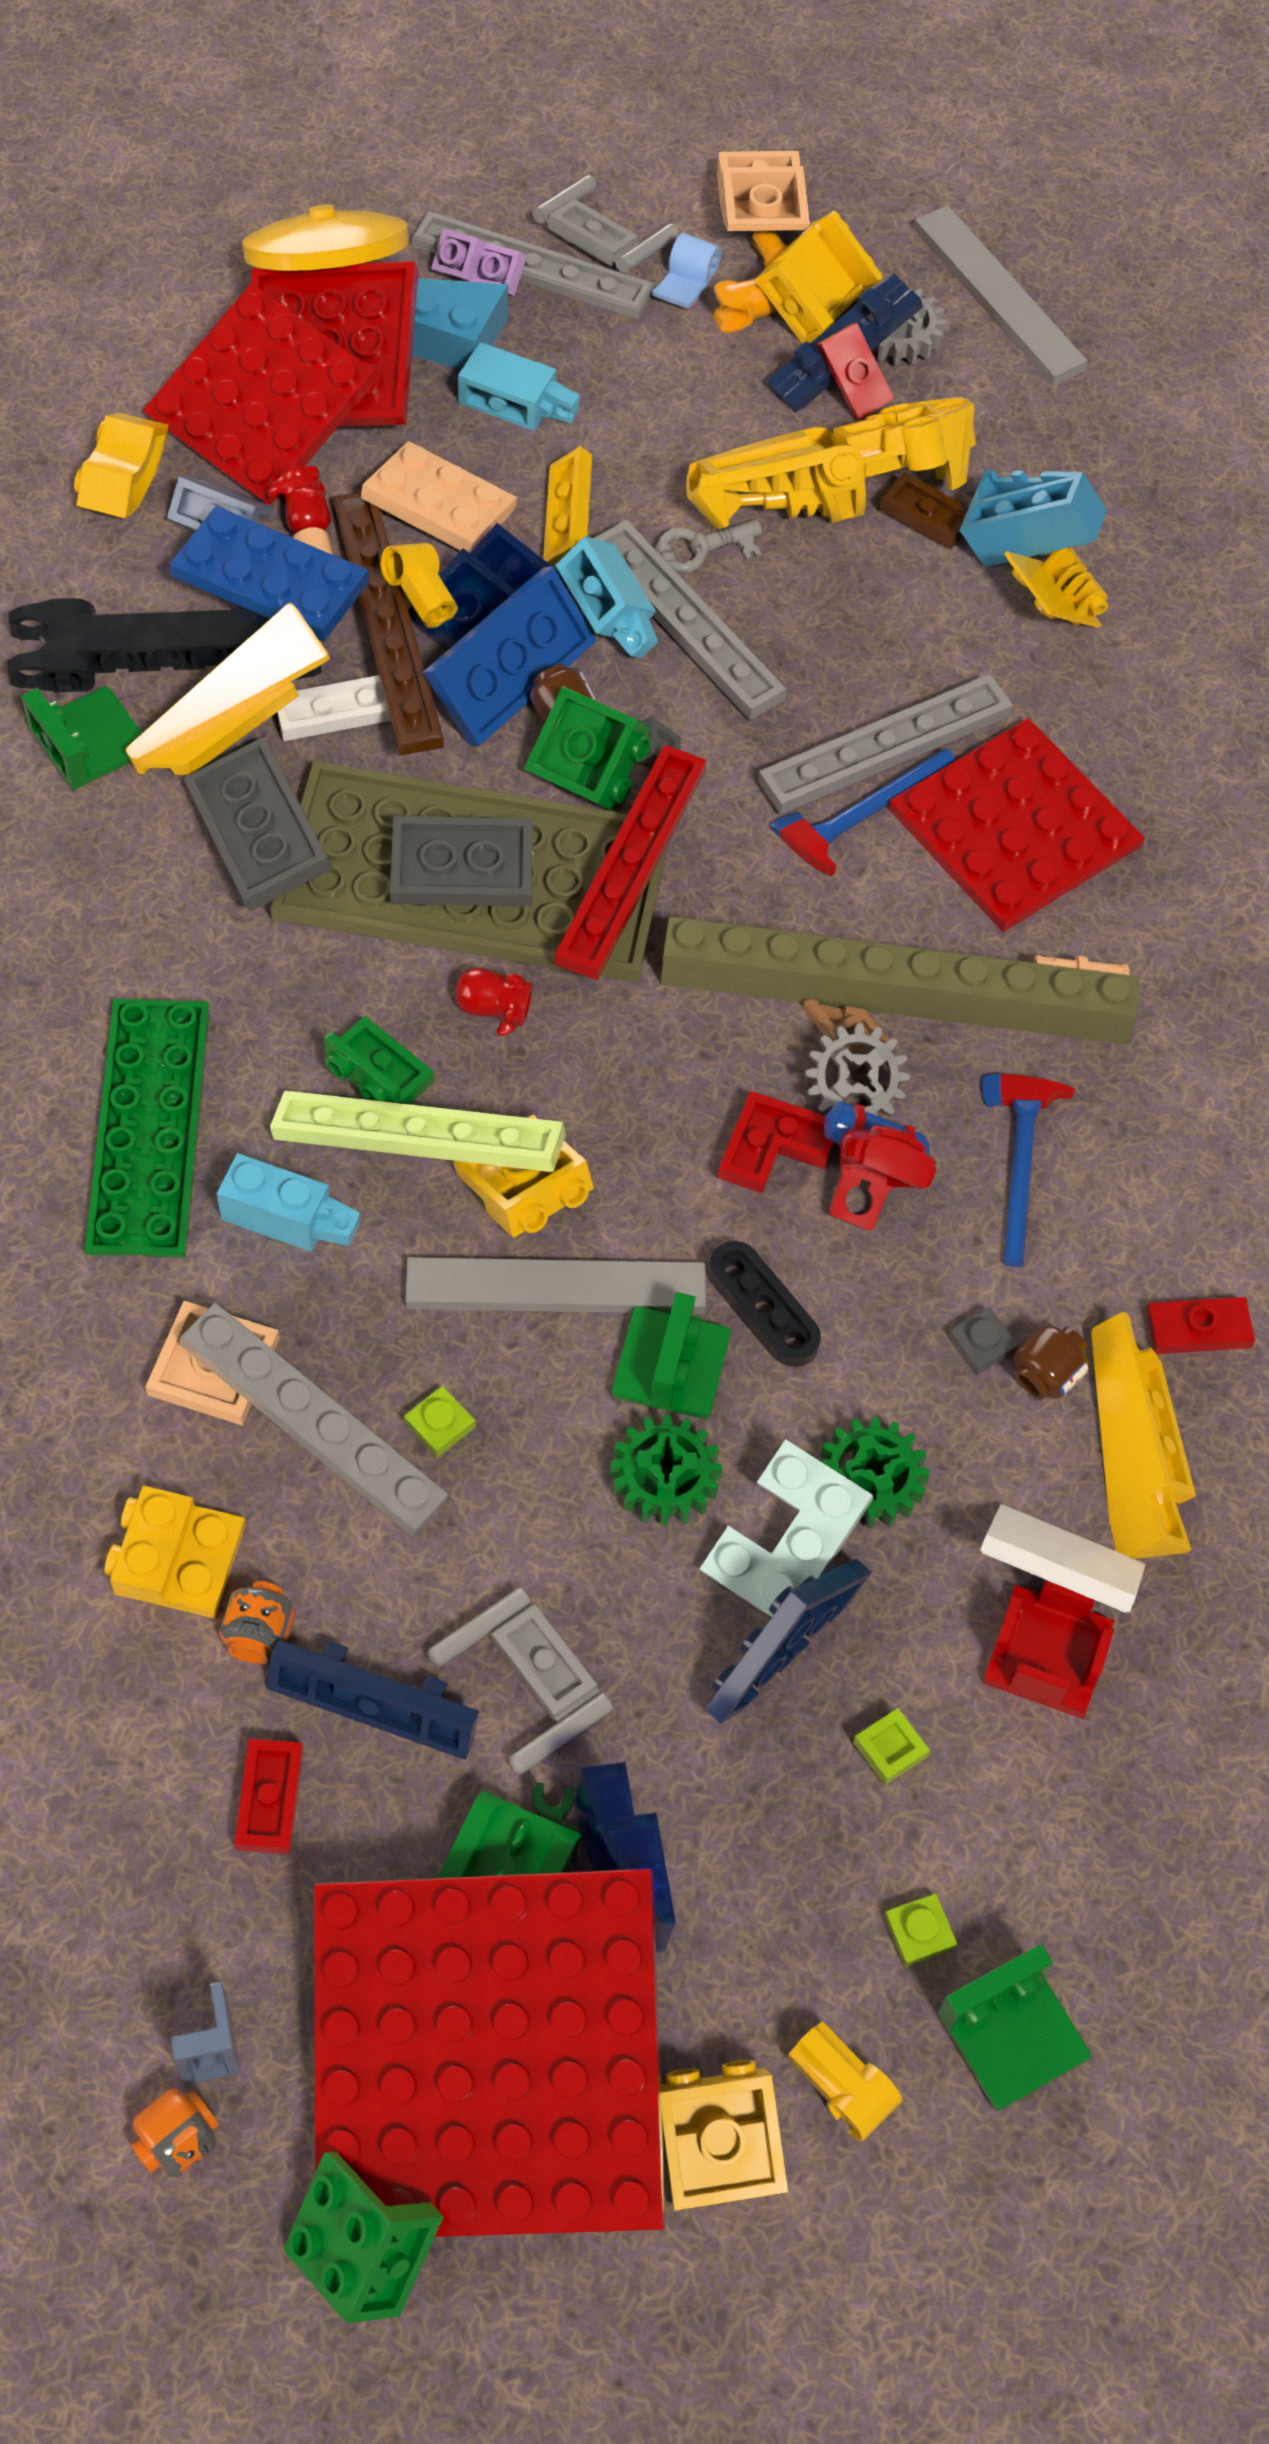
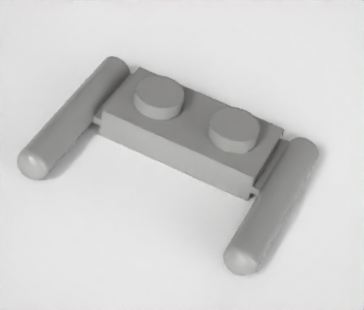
[533,175,679,273]
[428,1587,613,1774]

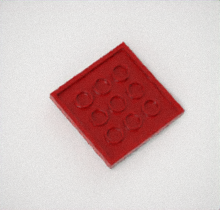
[251,261,419,427]
[142,283,379,505]
[888,718,1145,932]

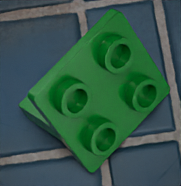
[612,1292,731,1419]

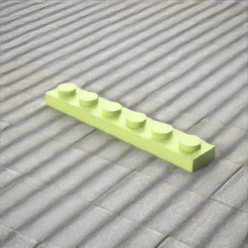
[270,1090,566,1172]

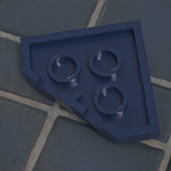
[705,1559,872,1724]

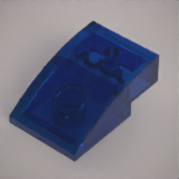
[408,523,567,650]
[573,1762,676,1953]

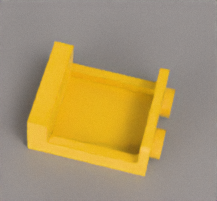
[755,211,883,344]

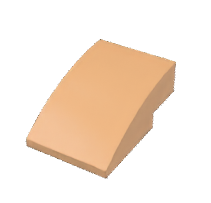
[717,151,810,231]

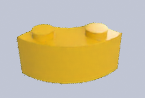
[74,413,168,518]

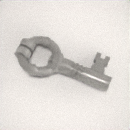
[654,519,762,573]

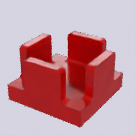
[983,1580,1115,1719]

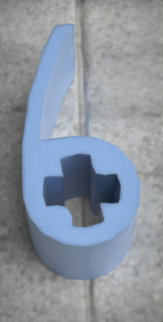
[652,232,722,308]

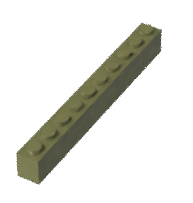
[661,916,1140,1045]

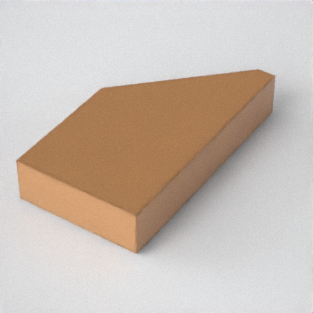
[803,999,890,1071]

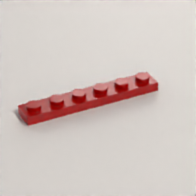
[555,744,707,981]

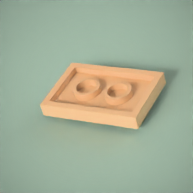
[361,441,517,556]

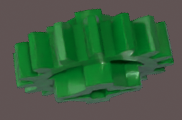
[610,1414,722,1527]
[820,1417,930,1529]

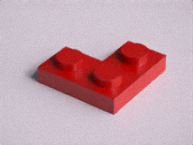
[717,1091,835,1194]

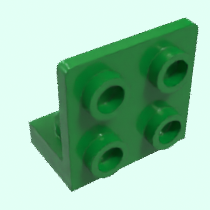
[21,686,142,791]
[937,1943,1091,2111]
[284,2152,443,2324]

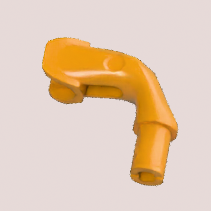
[713,230,788,333]

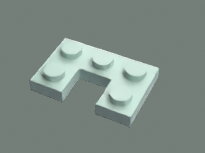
[700,1439,873,1618]

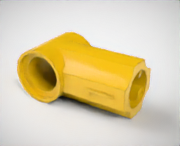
[380,543,459,628]
[787,2021,903,2142]

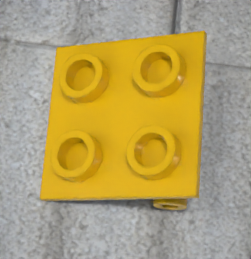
[1004,547,1109,628]

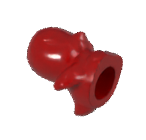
[267,465,331,534]
[456,967,534,1036]

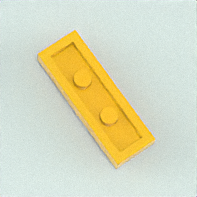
[543,446,592,571]

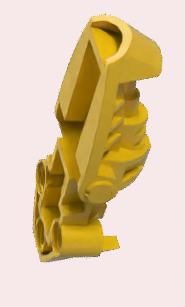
[686,397,976,529]

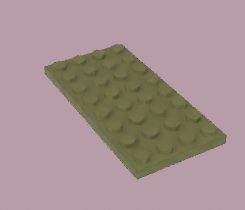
[271,761,669,983]

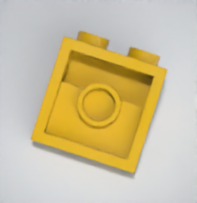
[453,1114,594,1238]
[105,1486,246,1619]
[661,2060,788,2211]

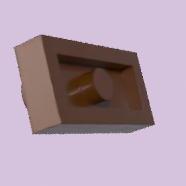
[879,472,969,549]

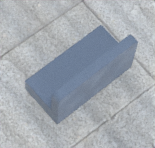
[167,476,274,530]
[171,1981,241,2086]

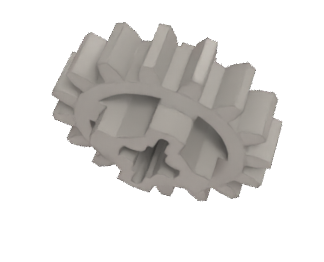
[867,285,946,365]
[804,1023,910,1116]

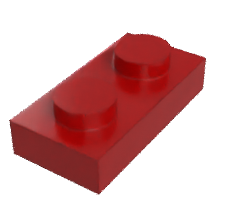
[234,1738,304,1855]

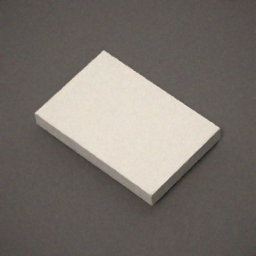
[980,1504,1146,1613]

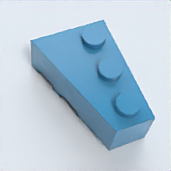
[412,278,508,370]
[960,470,1107,567]

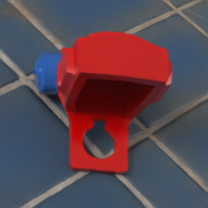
[824,1101,936,1231]

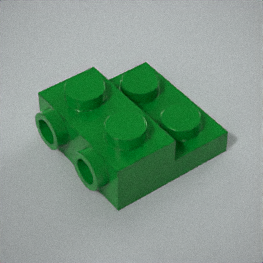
[524,686,651,811]

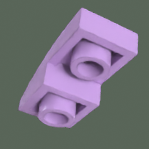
[431,228,527,296]

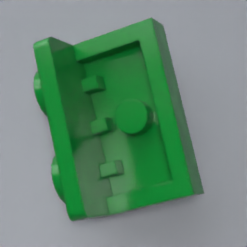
[323,1016,435,1104]

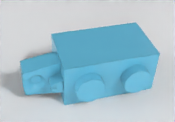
[458,342,580,431]
[555,536,658,659]
[217,1153,361,1252]

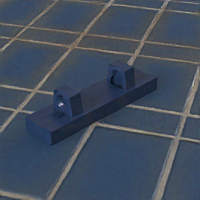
[767,273,923,413]
[267,1640,479,1760]

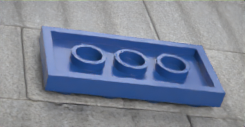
[169,506,369,642]
[423,567,597,746]

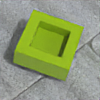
[404,1386,476,1458]
[853,1708,930,1786]
[884,1893,958,1967]

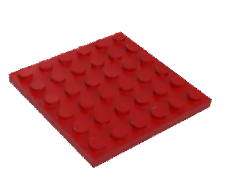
[314,1869,665,2237]

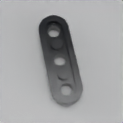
[709,1241,821,1367]

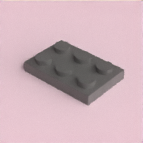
[390,816,533,906]

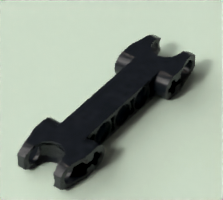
[7,598,322,693]

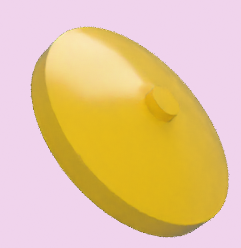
[242,205,409,271]

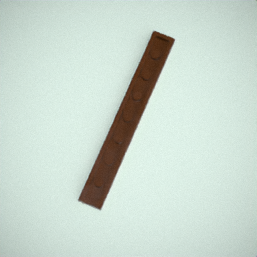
[332,492,444,756]

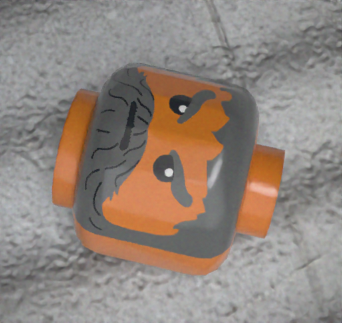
[219,1581,296,1665]
[130,2088,220,2177]

